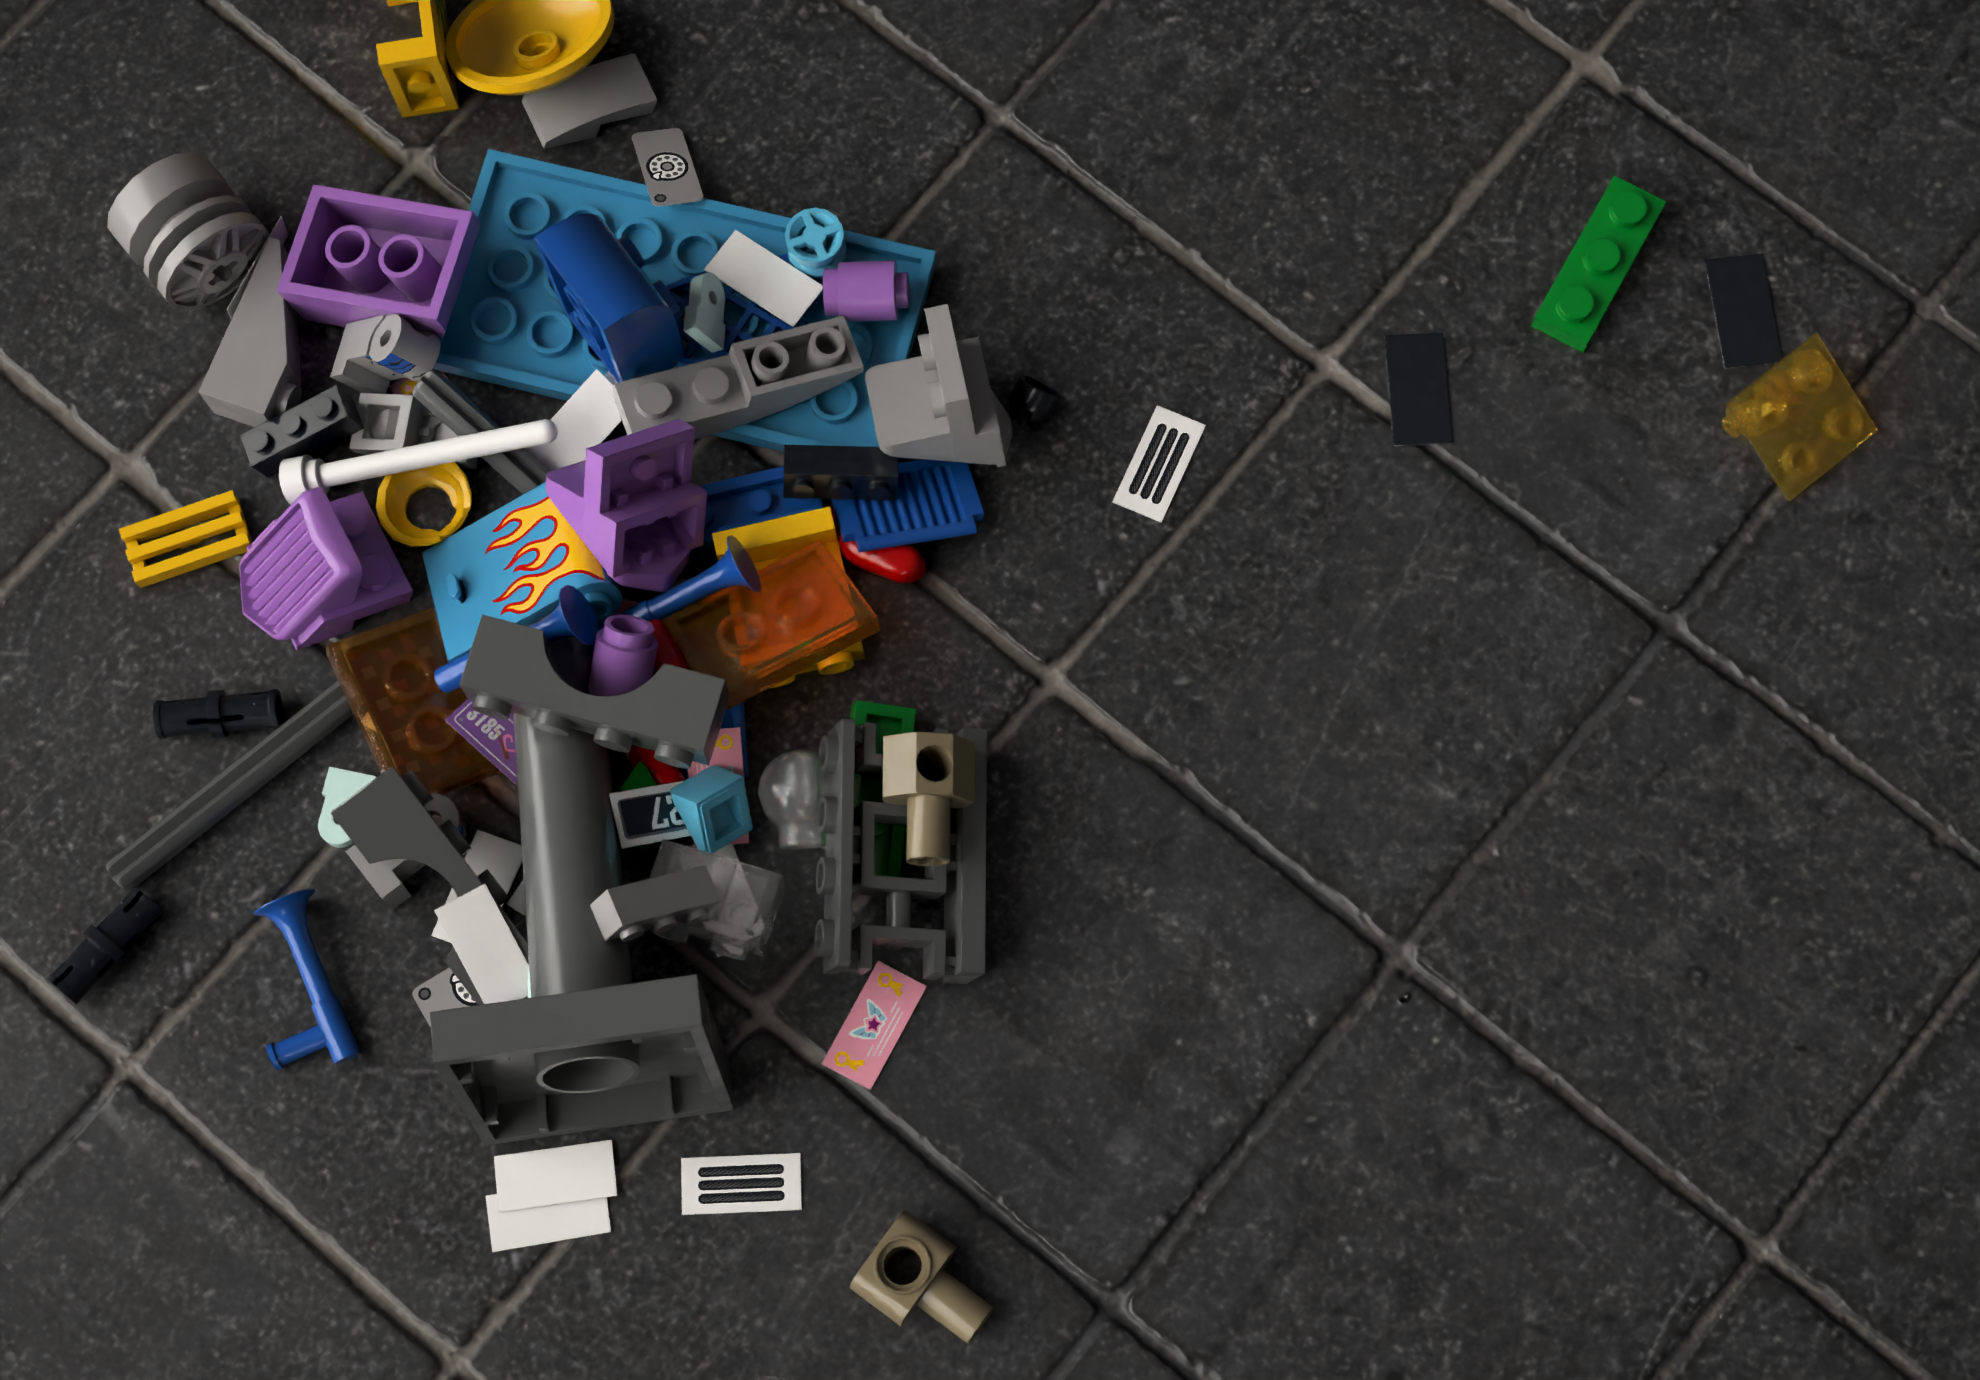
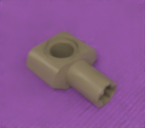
[883,732,975,866]
[850,1210,994,1344]

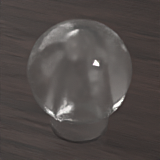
[758,749,832,850]

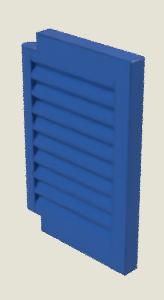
[830,459,984,553]

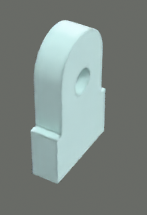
[683,272,726,353]
[318,767,377,848]

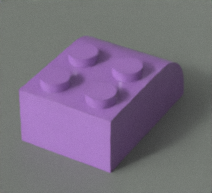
[276,184,481,339]

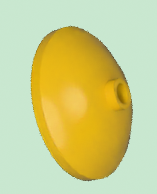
[445,0,614,96]

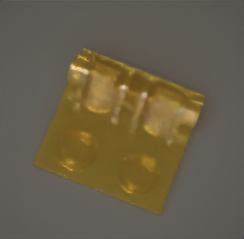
[1721,333,1878,501]

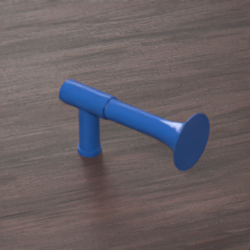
[598,535,761,631]
[434,585,598,693]
[254,889,360,1071]

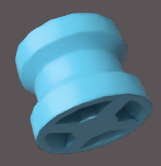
[785,208,847,281]

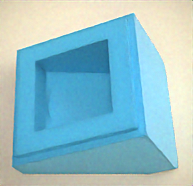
[670,765,753,857]

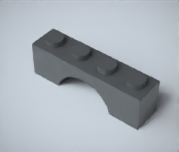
[459,614,730,769]
[331,766,529,1005]

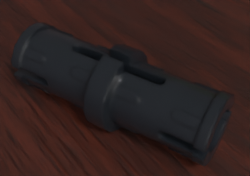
[153,689,284,739]
[46,886,164,1005]

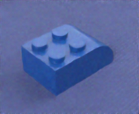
[534,213,687,383]

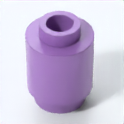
[823,260,910,322]
[588,615,658,696]

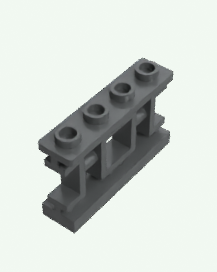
[814,718,987,984]

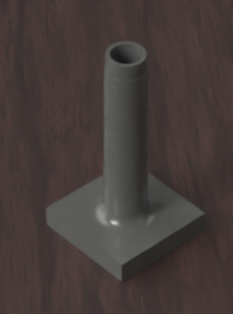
[430,622,734,1146]

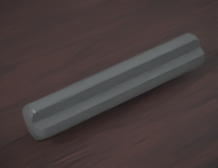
[412,369,550,494]

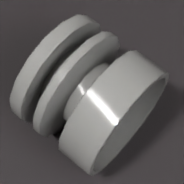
[107,152,269,311]

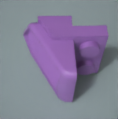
[545,419,707,592]
[239,487,413,650]

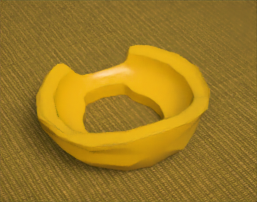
[376,462,472,547]

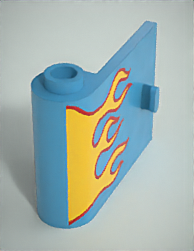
[422,482,622,662]

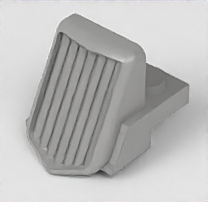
[865,304,1013,467]

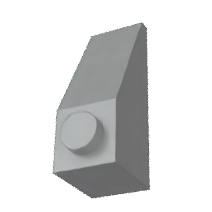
[199,236,302,427]

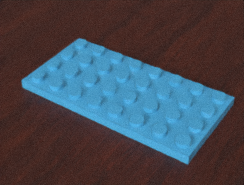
[432,149,937,452]

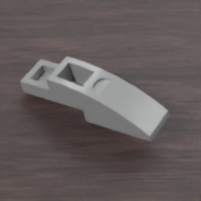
[612,315,864,440]

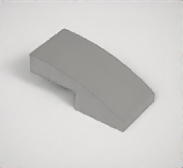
[522,53,657,149]
[349,393,479,470]

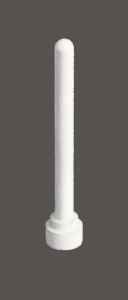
[279,419,558,505]

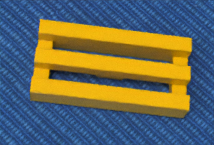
[119,490,253,588]

